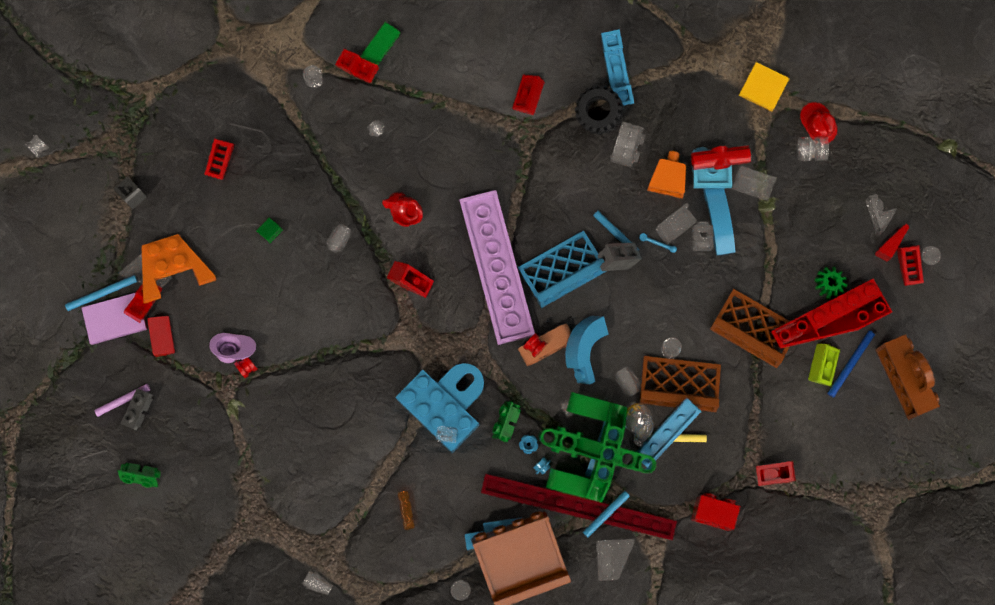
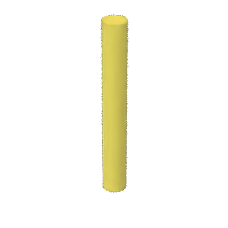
[648,433,707,442]

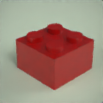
[691,493,740,531]

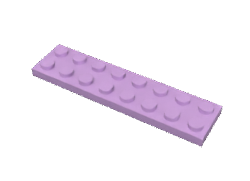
[459,190,535,345]

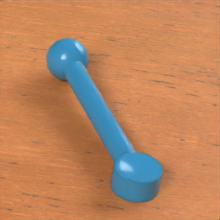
[639,233,677,253]

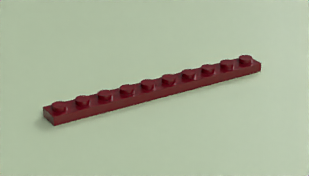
[481,474,677,541]

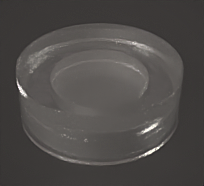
[451,580,471,600]

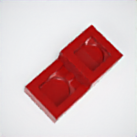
[335,49,379,84]
[124,283,163,323]

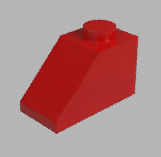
[386,261,434,298]

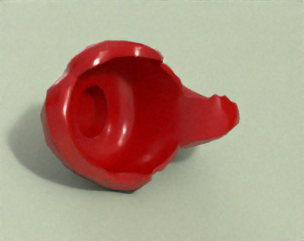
[382,192,423,227]

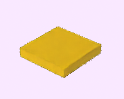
[739,62,790,112]

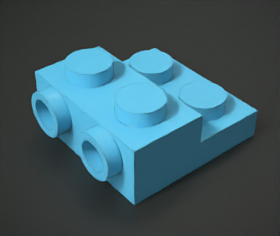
[692,147,732,188]

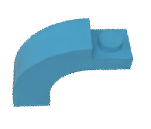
[565,316,609,384]

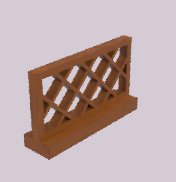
[710,289,790,368]
[639,356,721,412]

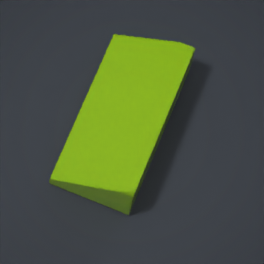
[808,344,840,386]

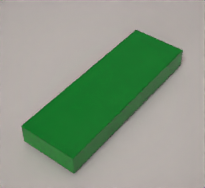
[360,22,401,65]

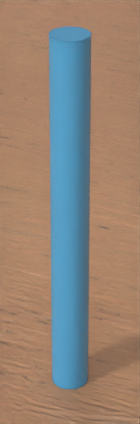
[65,275,138,311]

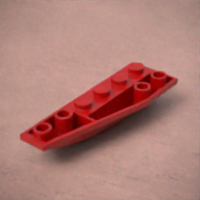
[771,278,892,349]

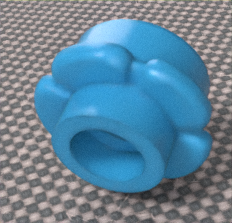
[519,435,538,454]
[533,457,551,475]

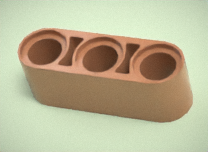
[518,323,571,366]

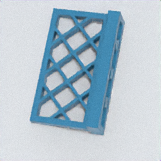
[518,230,606,308]

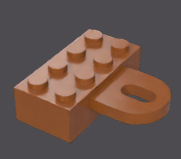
[875,334,940,420]

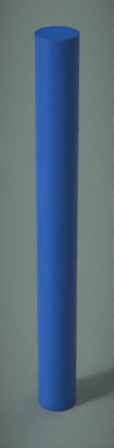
[827,331,875,398]

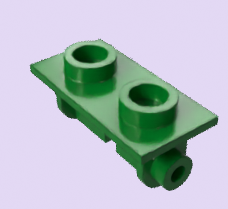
[492,401,521,443]
[118,462,161,488]

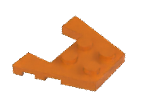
[141,234,216,304]

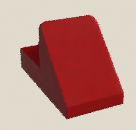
[756,461,796,486]

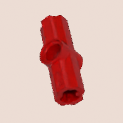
[691,145,751,170]

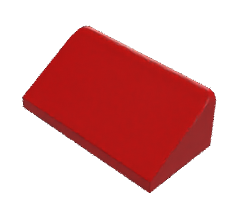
[512,75,544,115]
[147,316,175,357]

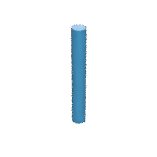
[593,211,639,251]
[583,491,630,538]

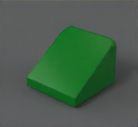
[256,218,283,244]

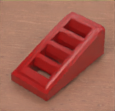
[204,138,235,180]
[874,224,909,262]
[897,245,924,286]

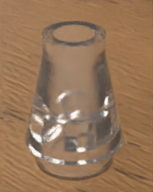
[302,570,333,596]

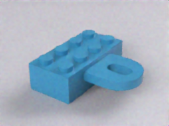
[395,363,484,454]

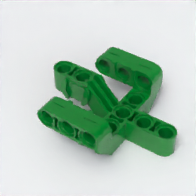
[539,392,656,503]

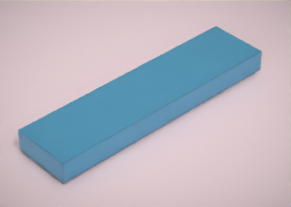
[637,397,701,468]

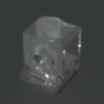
[692,222,714,251]

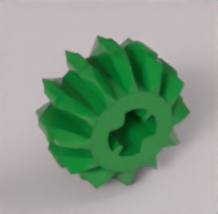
[814,267,848,299]

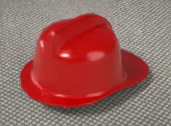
[800,102,837,144]

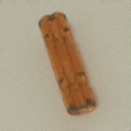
[398,491,415,530]

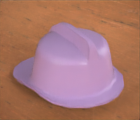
[209,333,256,363]

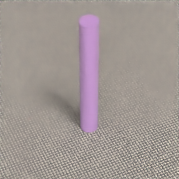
[94,384,151,416]

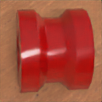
[523,333,547,358]
[234,357,257,379]

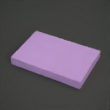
[82,293,148,345]

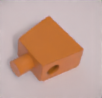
[647,151,686,198]

